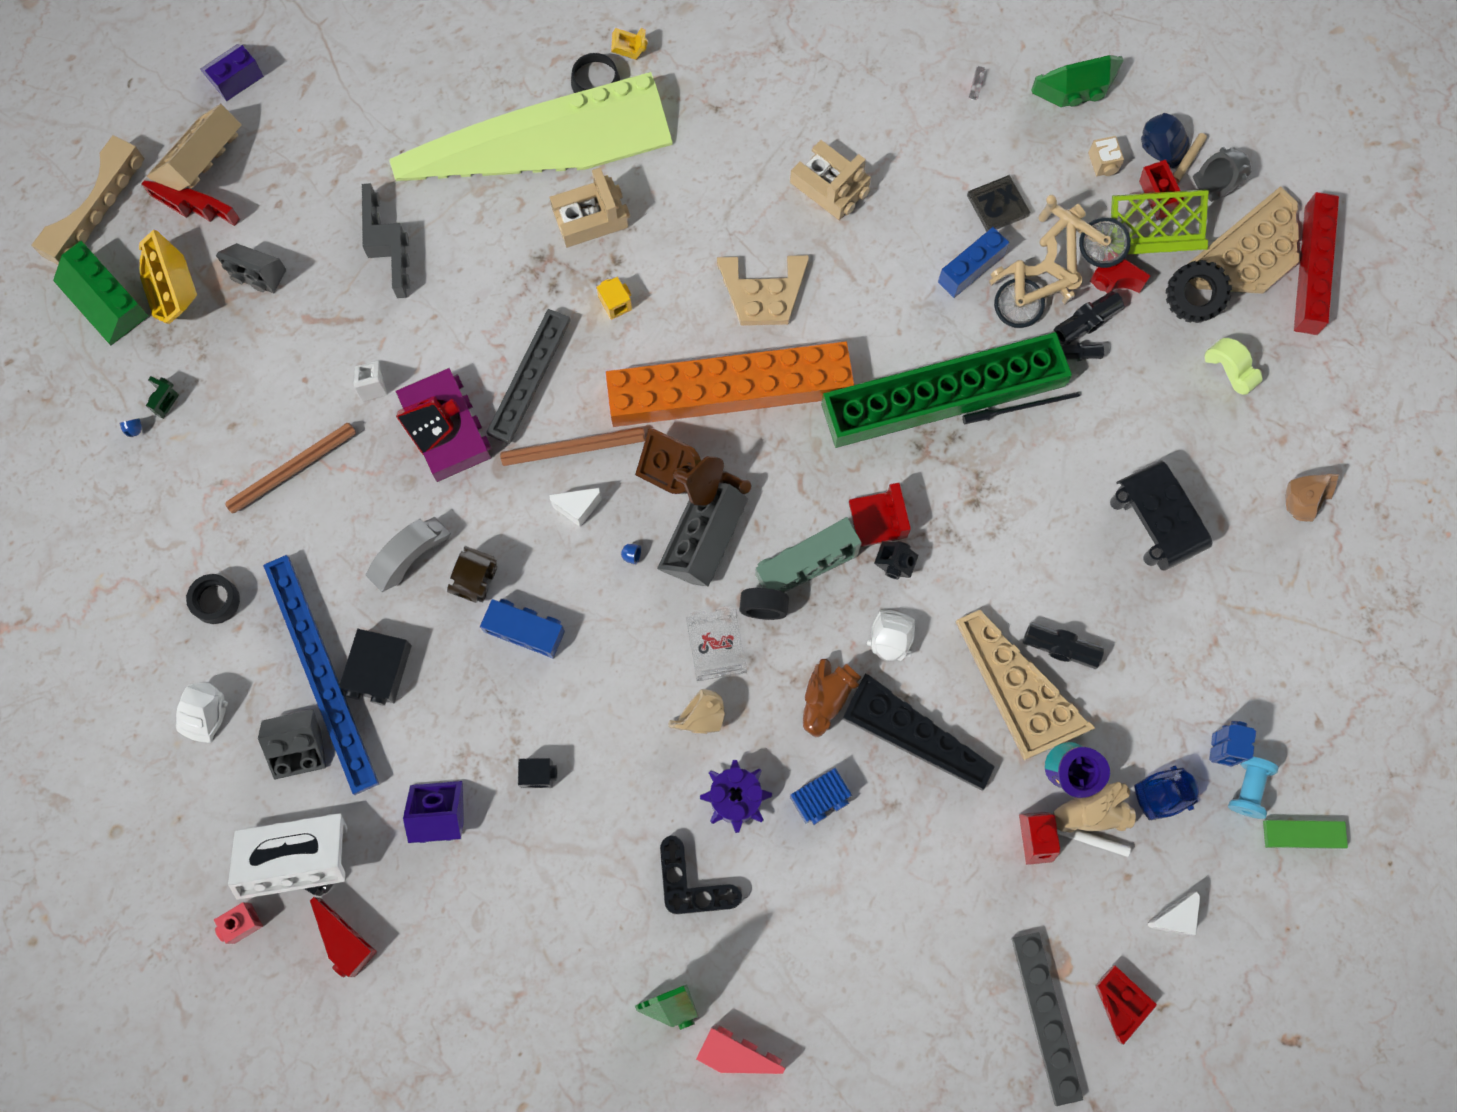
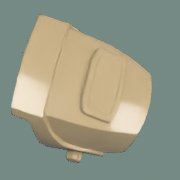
[668,689,725,734]

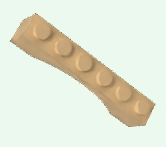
[31,135,145,265]

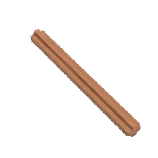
[225,423,356,514]
[500,428,645,466]

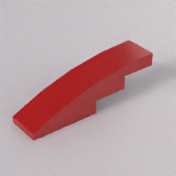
[141,180,240,226]

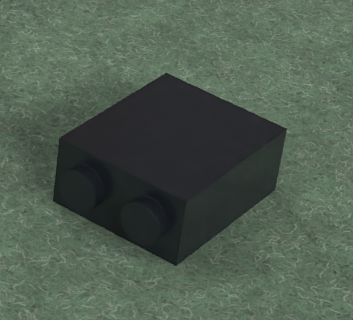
[339,628,412,706]

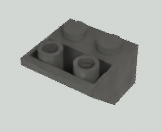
[216,243,286,293]
[258,709,326,780]

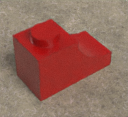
[1090,250,1150,293]

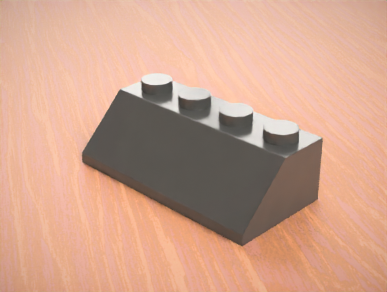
[657,483,748,587]

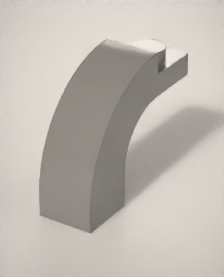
[366,517,451,592]

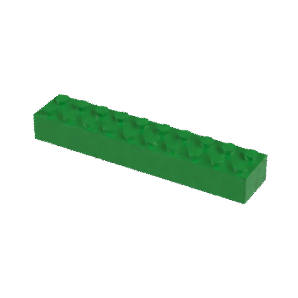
[821,332,1072,448]

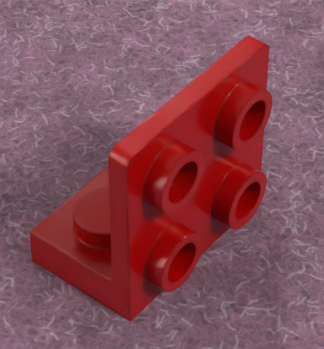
[849,483,911,547]

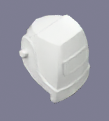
[867,610,915,661]
[176,683,228,743]

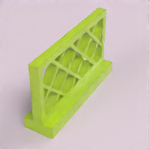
[1107,190,1209,255]

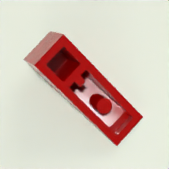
[310,897,377,978]

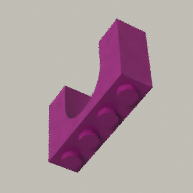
[395,368,492,482]

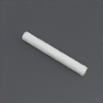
[1057,829,1131,857]

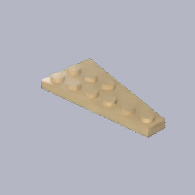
[956,610,1095,760]

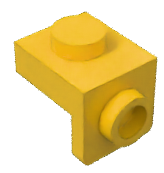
[611,28,648,60]

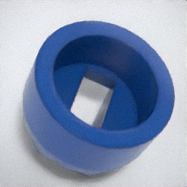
[119,418,142,437]
[621,544,641,565]

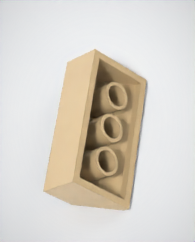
[147,103,241,191]

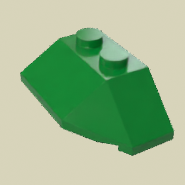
[1031,55,1124,108]

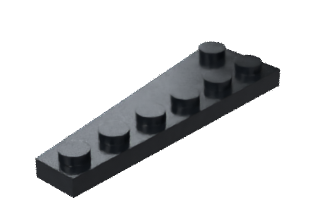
[842,673,995,791]

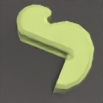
[1204,338,1263,395]

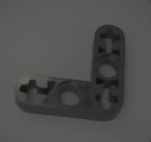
[660,836,742,915]

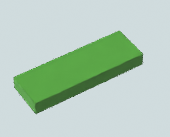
[1263,820,1348,849]

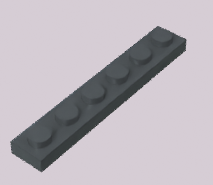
[486,309,570,444]
[1011,932,1083,1106]

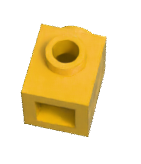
[596,277,632,320]

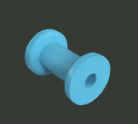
[1228,757,1279,819]

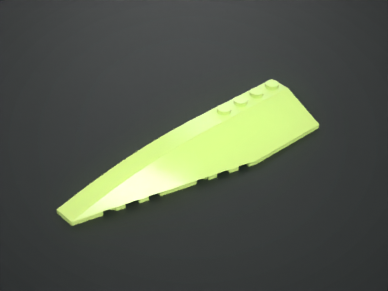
[389,72,673,181]

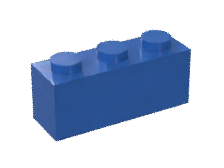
[938,227,1010,298]
[480,599,565,659]

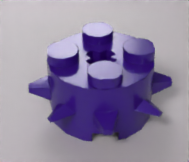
[700,760,772,833]

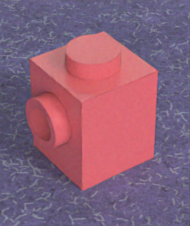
[214,902,263,944]

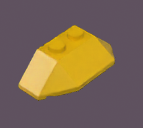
[139,230,197,324]

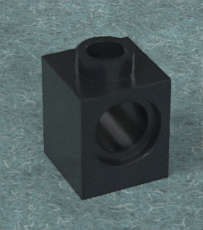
[518,758,557,788]

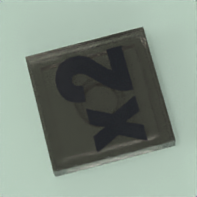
[967,175,1031,232]

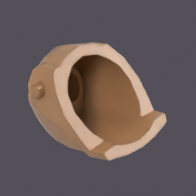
[1285,474,1339,522]

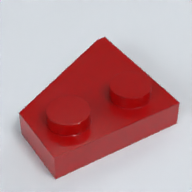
[1095,965,1157,1045]

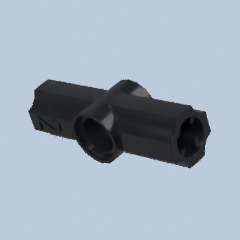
[1053,291,1124,345]
[1023,622,1104,669]

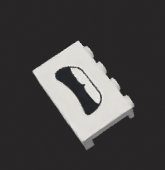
[228,813,347,900]

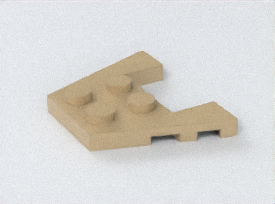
[717,255,809,326]

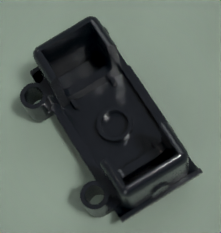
[1110,460,1212,571]

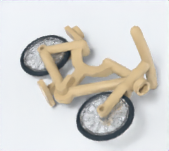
[989,195,1131,328]

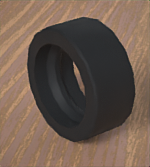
[186,574,240,624]
[739,588,789,620]

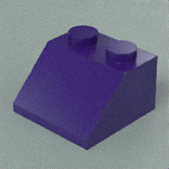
[200,44,264,102]
[403,781,464,843]

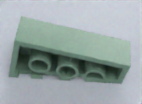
[755,517,861,592]

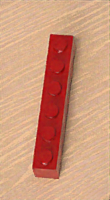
[1294,192,1339,335]

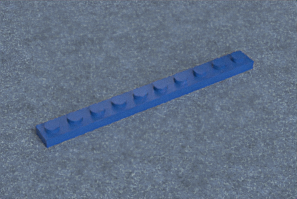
[263,555,379,795]

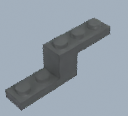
[362,183,410,299]

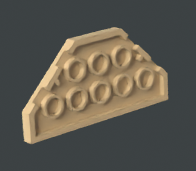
[1189,186,1299,294]

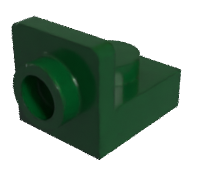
[146,376,179,419]

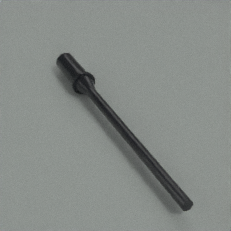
[962,392,1080,425]

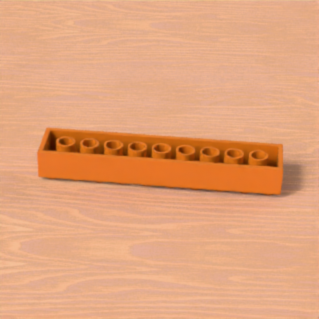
[605,341,854,427]

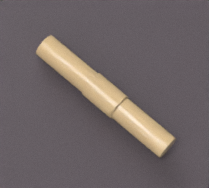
[1173,133,1207,184]

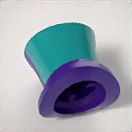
[1045,742,1110,798]

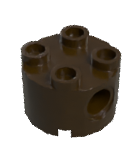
[447,546,498,603]

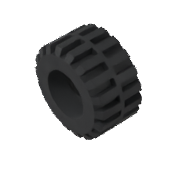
[1165,260,1232,323]

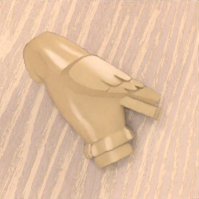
[1053,782,1136,833]

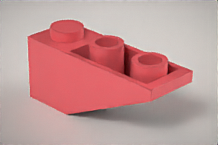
[696,1025,785,1074]

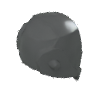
[1193,147,1252,202]

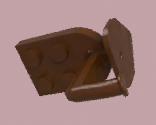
[635,429,752,506]

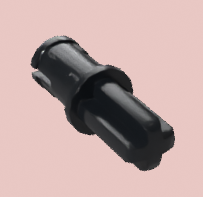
[1061,342,1104,361]

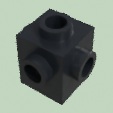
[874,541,919,580]

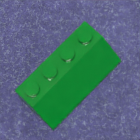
[53,241,149,346]

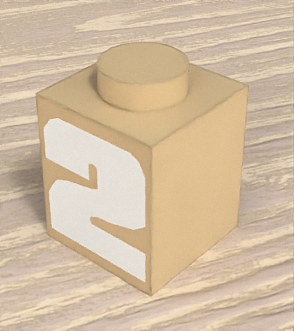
[1088,136,1124,177]

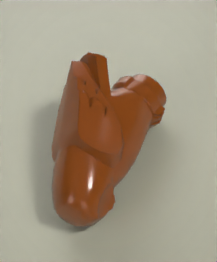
[803,659,861,737]

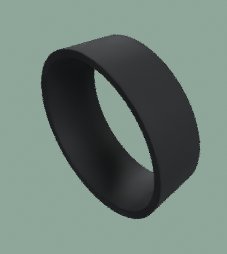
[571,53,620,93]

